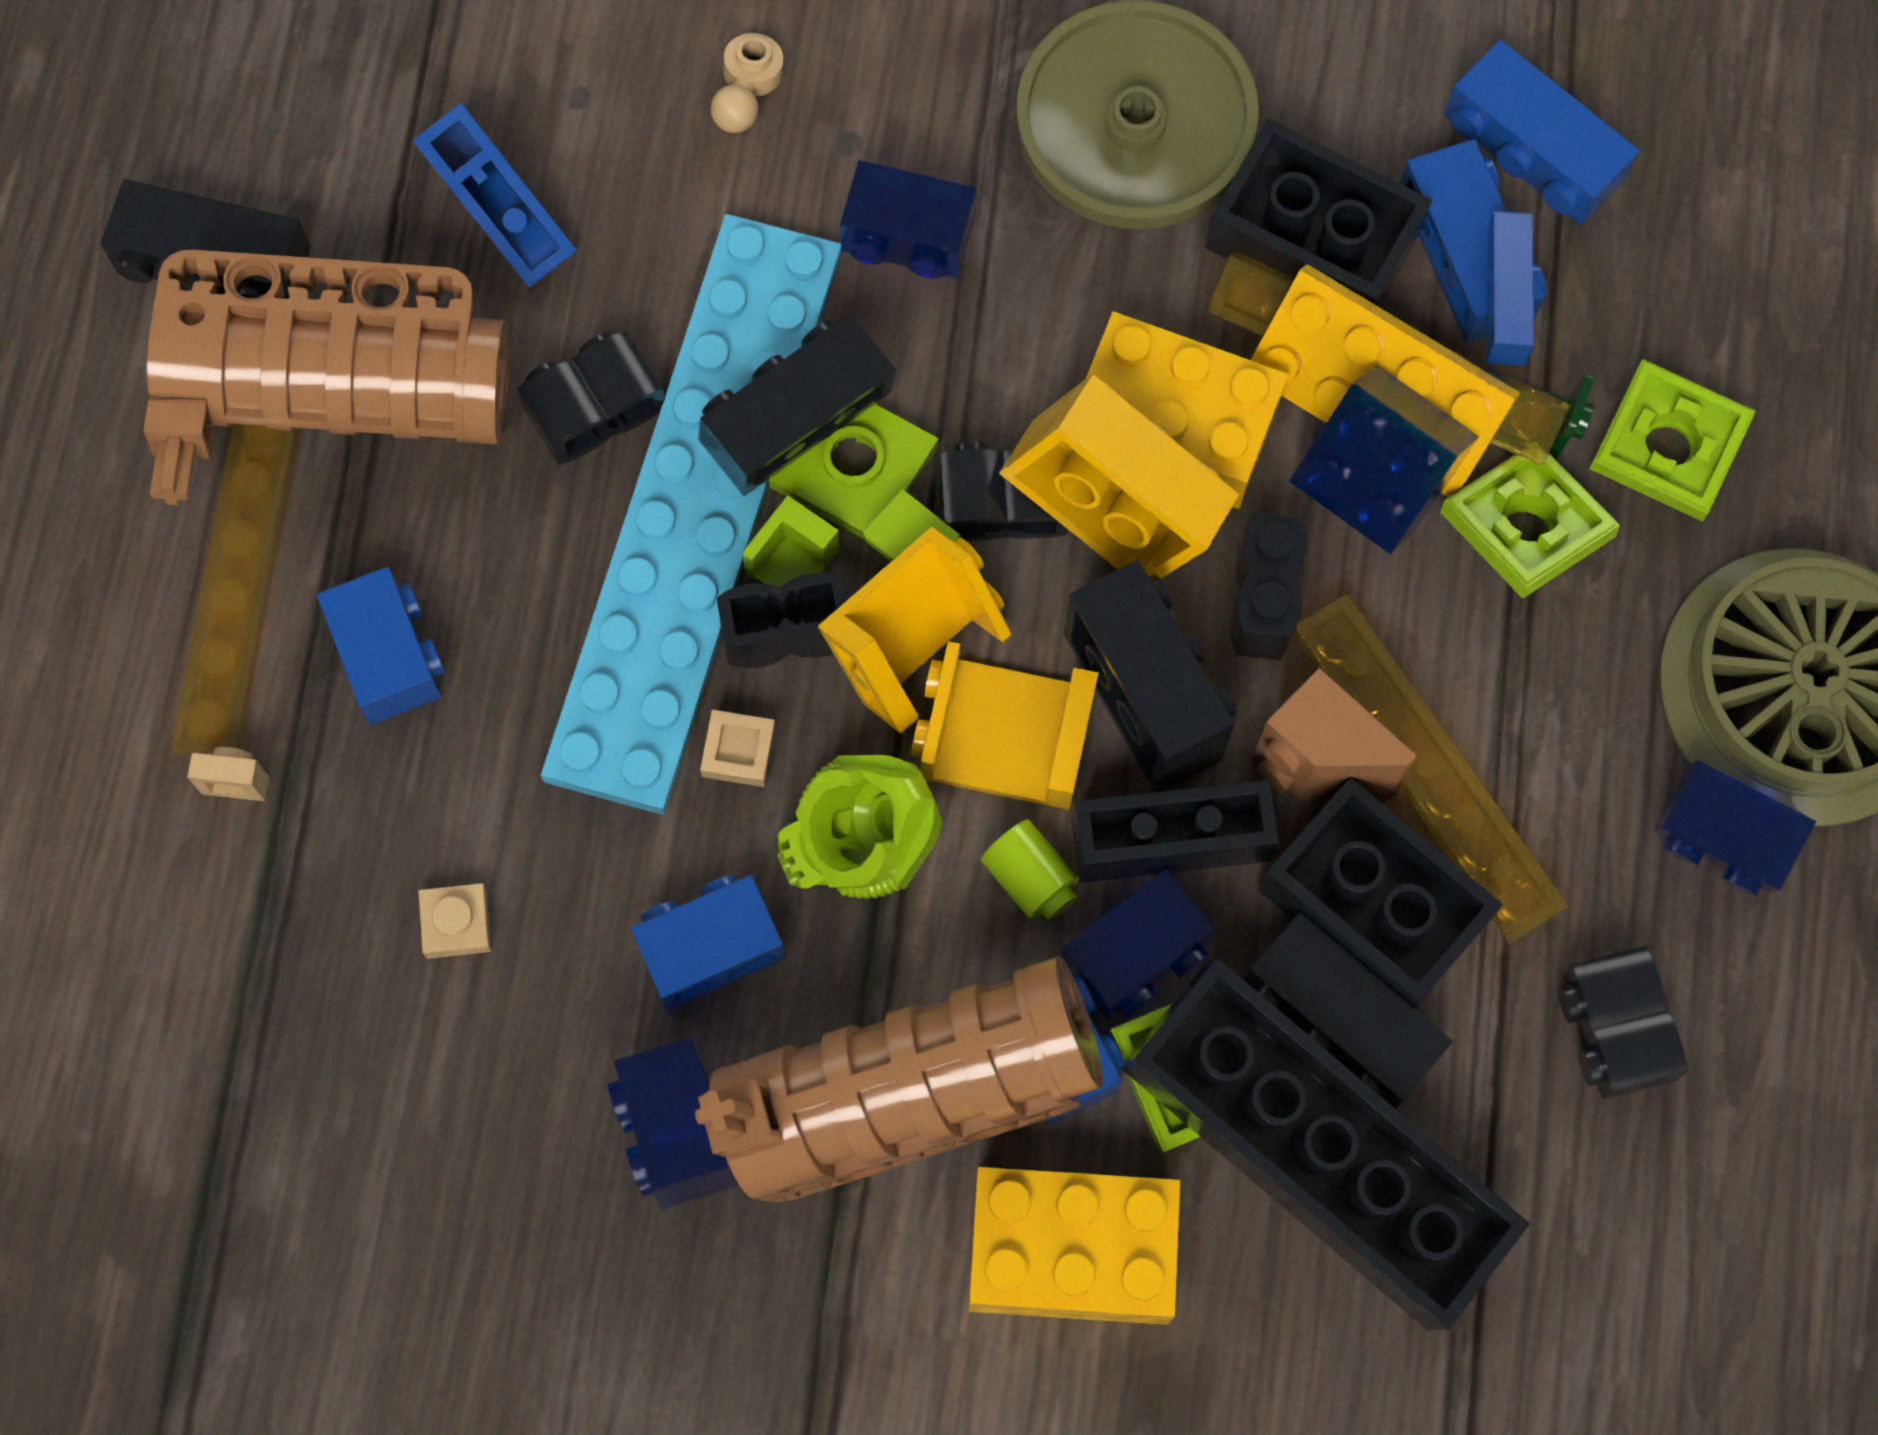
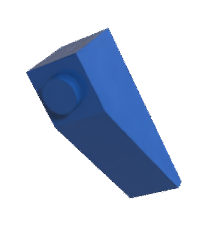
[412,103,577,288]

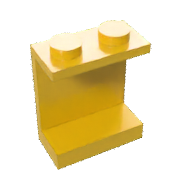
[818,526,1012,734]
[911,641,1099,810]

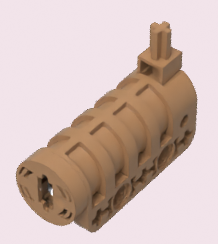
[143,250,509,505]
[695,956,1103,1203]

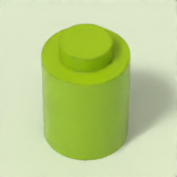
[980,819,1080,922]

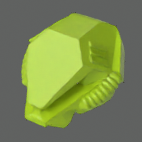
[777,755,943,899]

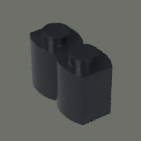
[518,331,665,465]
[939,442,1068,541]
[1230,512,1307,660]
[716,573,847,668]
[1558,946,1688,1099]

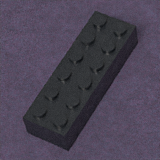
[1120,958,1530,1330]

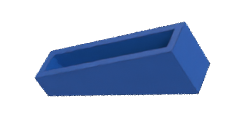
[1485,211,1534,366]

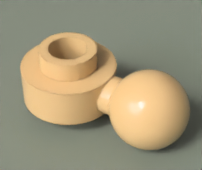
[710,33,783,133]

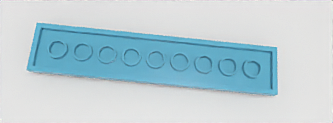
[540,214,842,816]

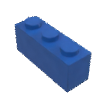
[1444,39,1640,225]
[1399,139,1547,344]

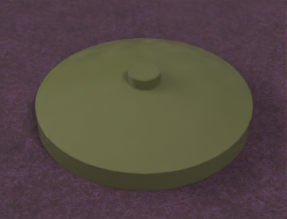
[1016,0,1259,229]

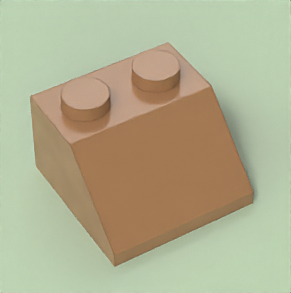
[1252,668,1417,801]

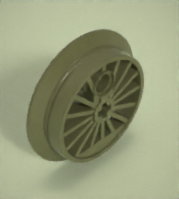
[1659,549,1878,827]

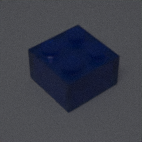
[1289,365,1479,555]
[607,1037,739,1210]

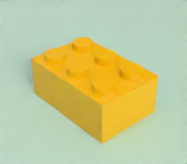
[1086,311,1289,509]
[999,374,1239,579]
[968,1167,1180,1325]

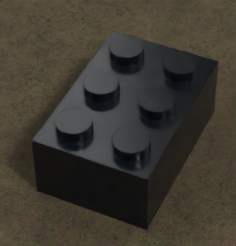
[1205,119,1433,307]
[1064,559,1236,792]
[1258,777,1503,1008]

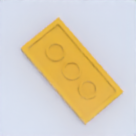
[1251,264,1520,497]

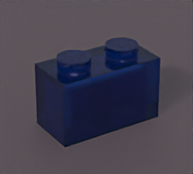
[840,160,977,279]
[1653,760,1816,897]
[1060,869,1215,1021]

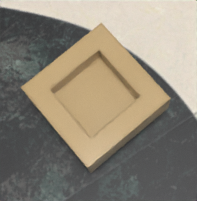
[700,710,776,787]
[187,747,269,801]
[418,883,491,959]

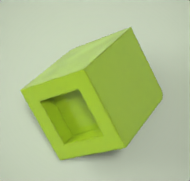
[864,489,960,561]
[742,495,840,587]

